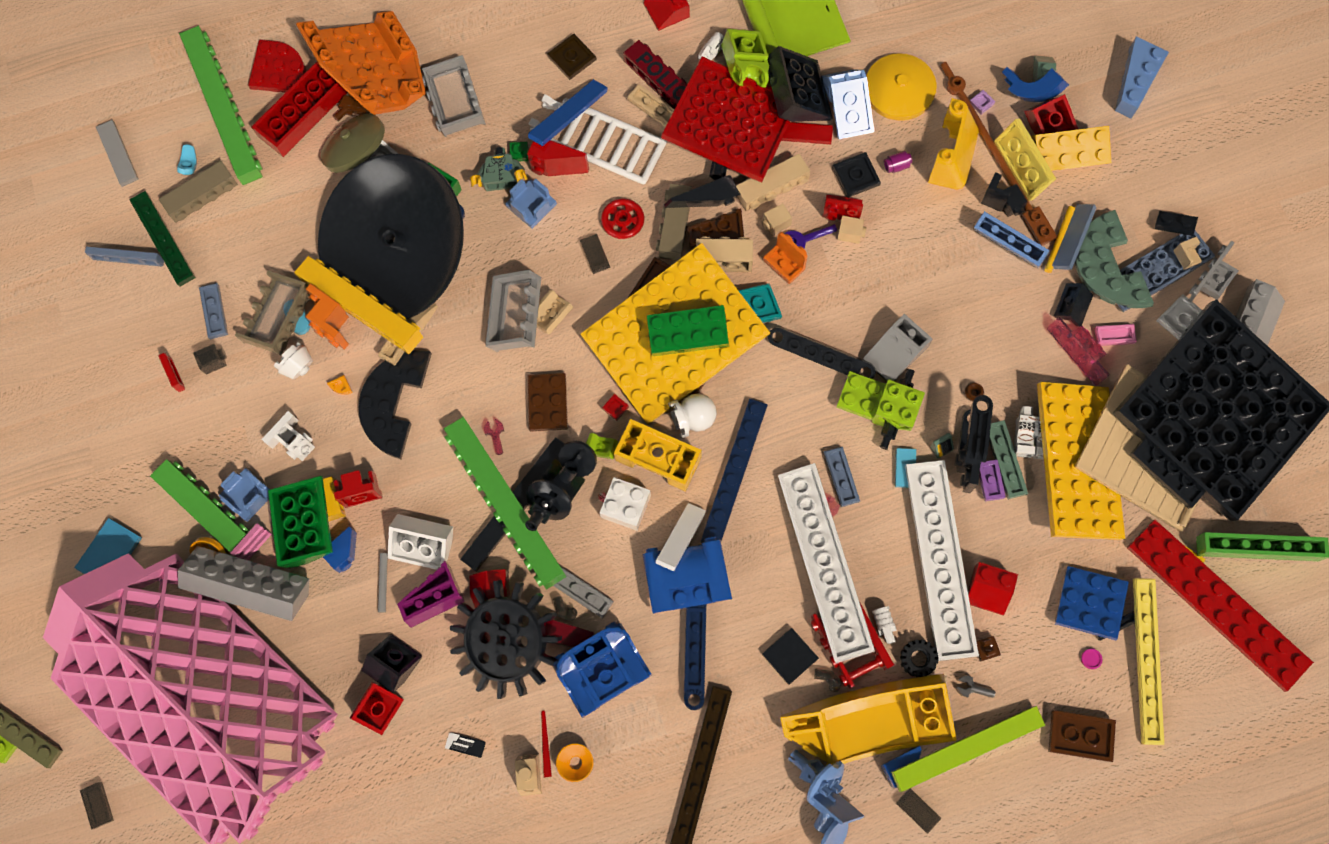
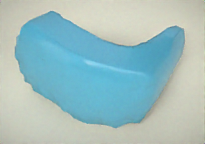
[177,144,197,175]

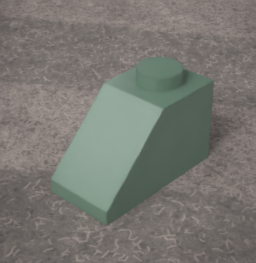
[1033,56,1056,82]

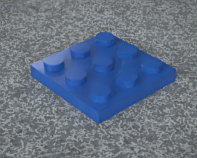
[1055,566,1129,641]

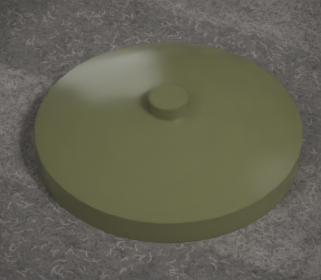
[321,113,385,173]

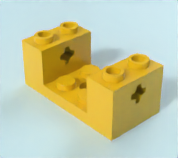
[614,419,702,492]

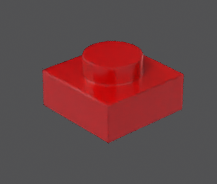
[602,394,629,421]

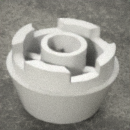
[274,342,313,380]

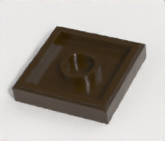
[547,34,597,80]

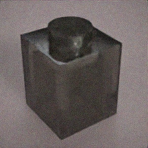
[193,344,227,375]

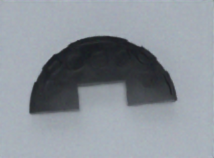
[359,350,432,460]

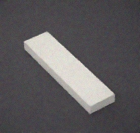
[656,503,706,571]

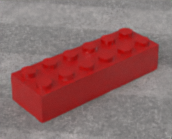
[252,61,348,157]

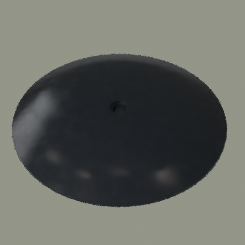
[318,154,464,319]

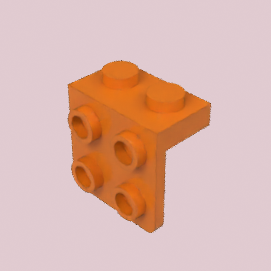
[763,232,808,284]

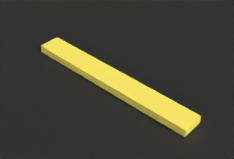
[1133,578,1164,745]

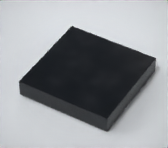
[832,152,881,198]
[762,628,819,685]

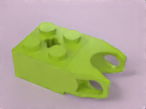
[721,29,769,87]

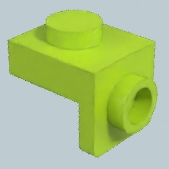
[586,433,619,459]

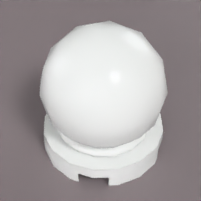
[669,393,717,439]

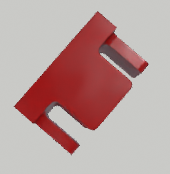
[333,470,383,508]

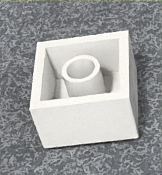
[600,477,651,531]

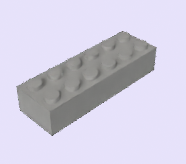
[178,546,310,621]

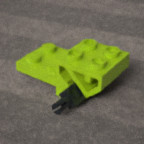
[836,369,925,450]

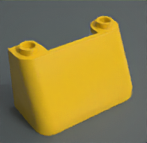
[928,98,979,190]

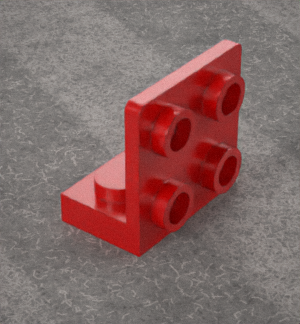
[823,194,863,220]

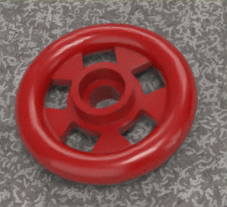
[601,198,645,239]

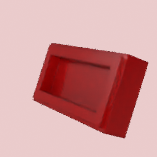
[158,353,185,392]

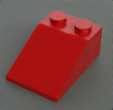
[1024,94,1079,135]
[527,140,589,176]

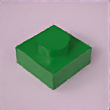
[510,142,529,162]

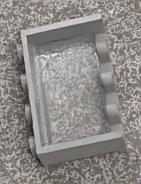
[422,55,486,137]
[486,270,541,352]

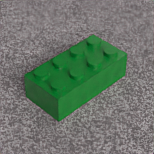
[647,305,730,356]

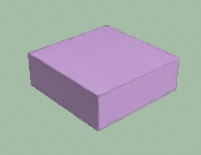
[970,90,995,115]

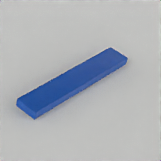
[528,79,608,146]

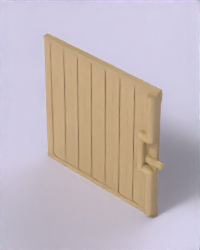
[1075,364,1197,532]

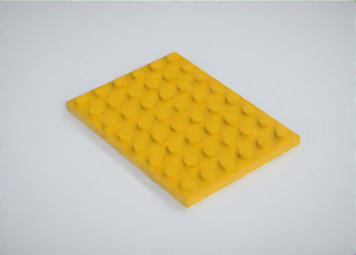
[581,243,770,425]

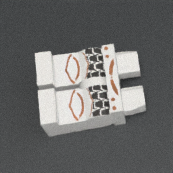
[1014,406,1044,460]

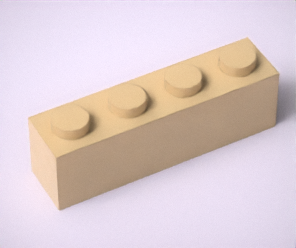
[736,154,810,211]

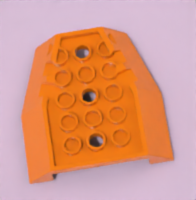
[296,11,426,115]

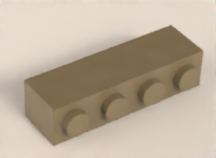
[159,161,238,223]
[656,183,692,260]

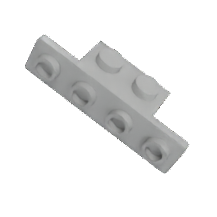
[1188,241,1239,303]

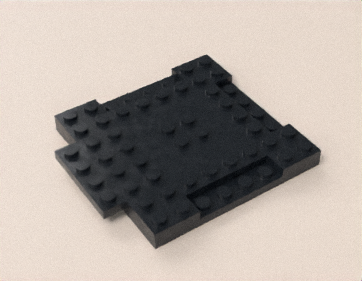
[1112,299,1329,521]

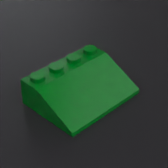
[268,476,333,569]

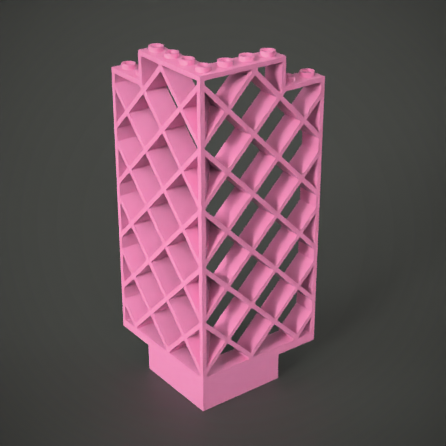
[43,553,338,844]

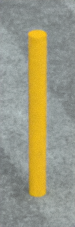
[1044,206,1075,273]

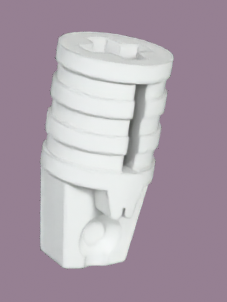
[698,32,724,60]
[872,606,897,644]

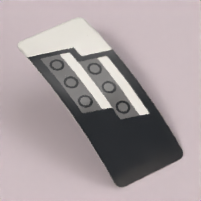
[445,733,486,758]

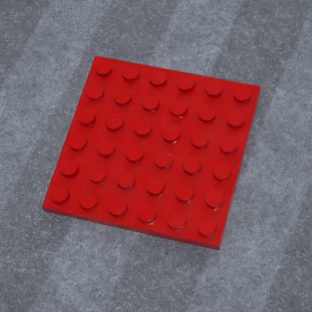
[661,56,790,183]

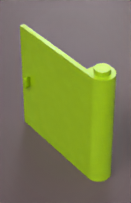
[742,0,851,56]

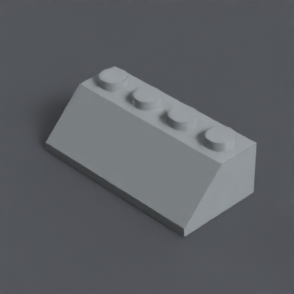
[1236,279,1285,346]

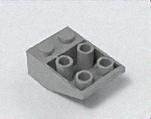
[863,314,933,381]

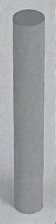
[378,553,388,613]

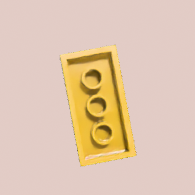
[1031,126,1111,171]

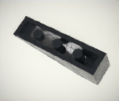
[664,175,740,208]

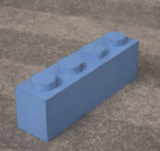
[974,211,1049,269]

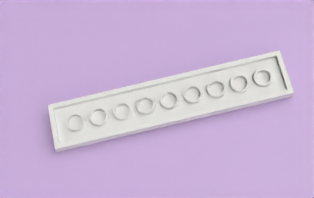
[905,460,979,661]
[778,463,875,663]

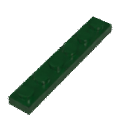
[129,191,196,287]

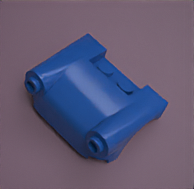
[642,537,732,614]
[553,621,652,718]

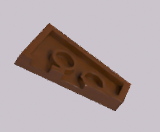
[688,208,744,247]

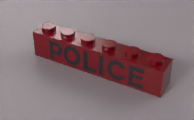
[623,40,687,110]

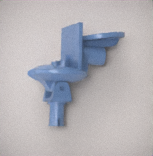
[788,750,864,844]

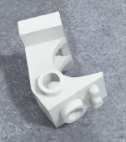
[261,411,315,461]

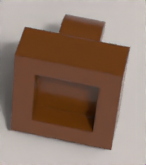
[976,636,1001,662]

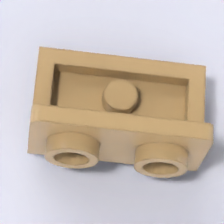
[537,289,573,335]

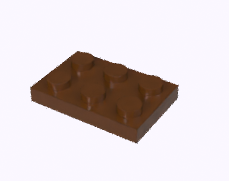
[528,373,568,432]
[1048,710,1116,762]

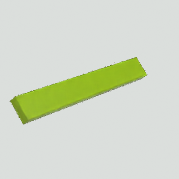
[891,706,1045,792]

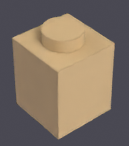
[762,203,792,236]
[837,216,866,244]

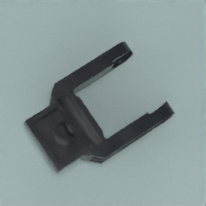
[955,395,993,493]

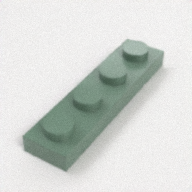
[989,420,1028,500]

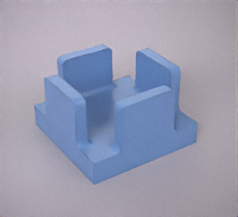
[505,179,557,229]
[219,468,270,522]

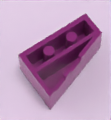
[397,561,465,628]

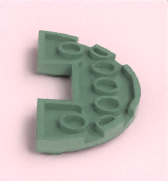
[1075,210,1154,308]

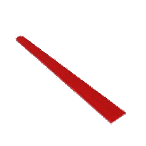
[541,711,552,778]

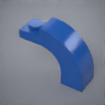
[1002,67,1069,102]

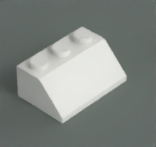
[388,514,453,570]

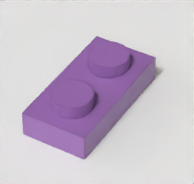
[979,460,1005,502]

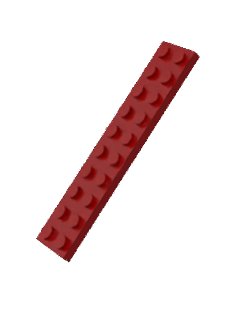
[1127,520,1314,692]

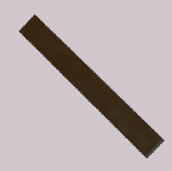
[670,686,732,844]

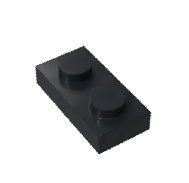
[1155,211,1198,236]

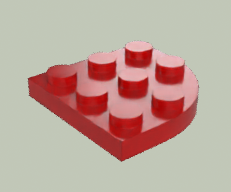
[248,40,306,93]

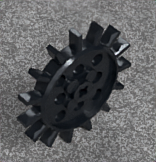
[450,580,562,699]

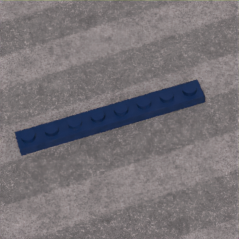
[701,399,768,543]

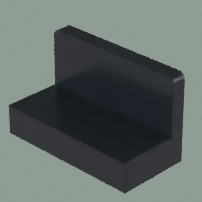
[981,172,1010,212]
[1054,283,1093,327]

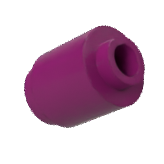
[884,150,912,173]

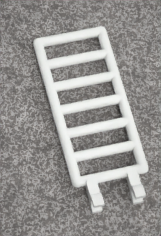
[529,94,667,185]

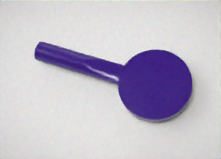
[784,224,837,249]

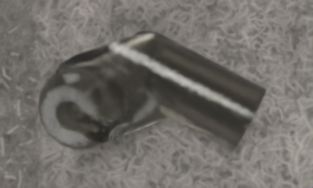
[552,596,578,621]
[814,669,841,692]

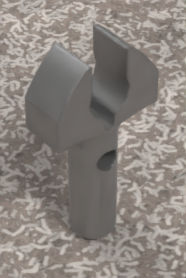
[956,675,996,698]

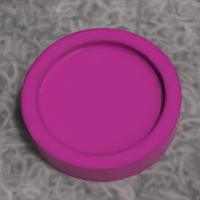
[1081,649,1103,670]

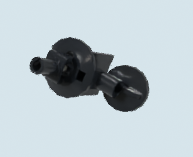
[525,441,597,531]

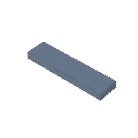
[1052,204,1096,270]
[85,246,164,267]

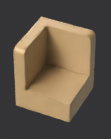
[1174,236,1202,270]

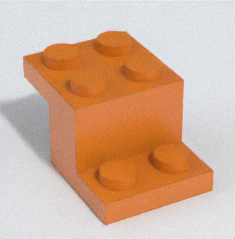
[305,283,349,350]

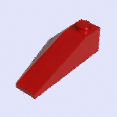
[469,569,510,642]

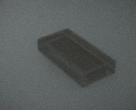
[580,234,610,274]
[80,782,114,830]
[895,788,941,834]

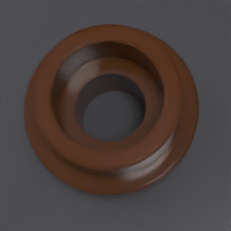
[965,383,984,402]

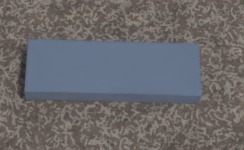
[199,283,228,340]
[824,446,860,507]

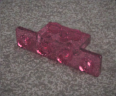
[1047,317,1109,386]

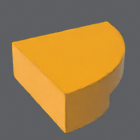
[327,375,353,395]

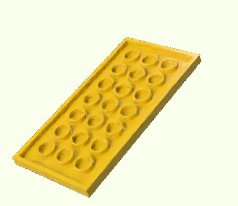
[1037,382,1125,540]

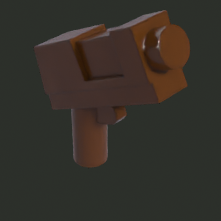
[333,95,370,122]

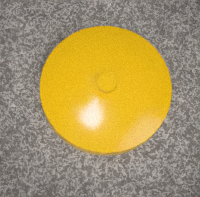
[866,53,937,121]

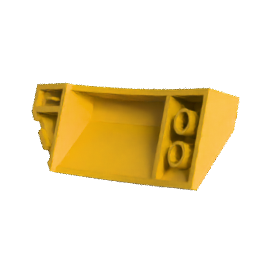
[780,674,957,765]

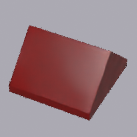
[350,682,404,735]

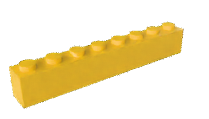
[294,256,423,354]

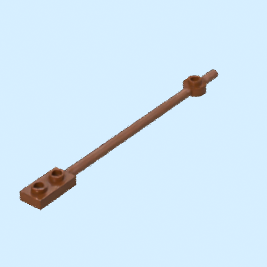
[940,62,1057,246]

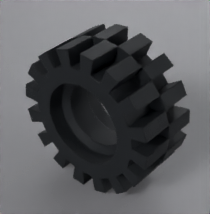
[900,639,939,678]

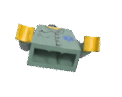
[470,147,527,191]

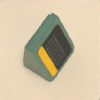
[930,433,954,458]

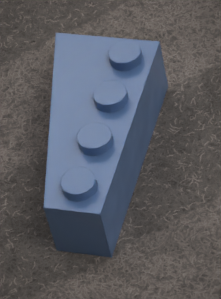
[1115,36,1169,119]

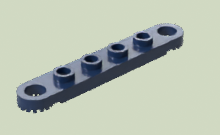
[684,604,707,711]

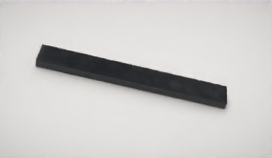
[460,437,565,572]

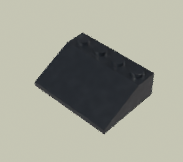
[767,46,833,122]

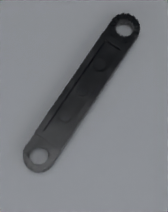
[768,327,876,379]

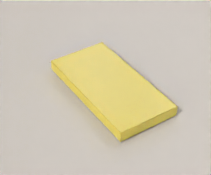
[994,118,1056,201]

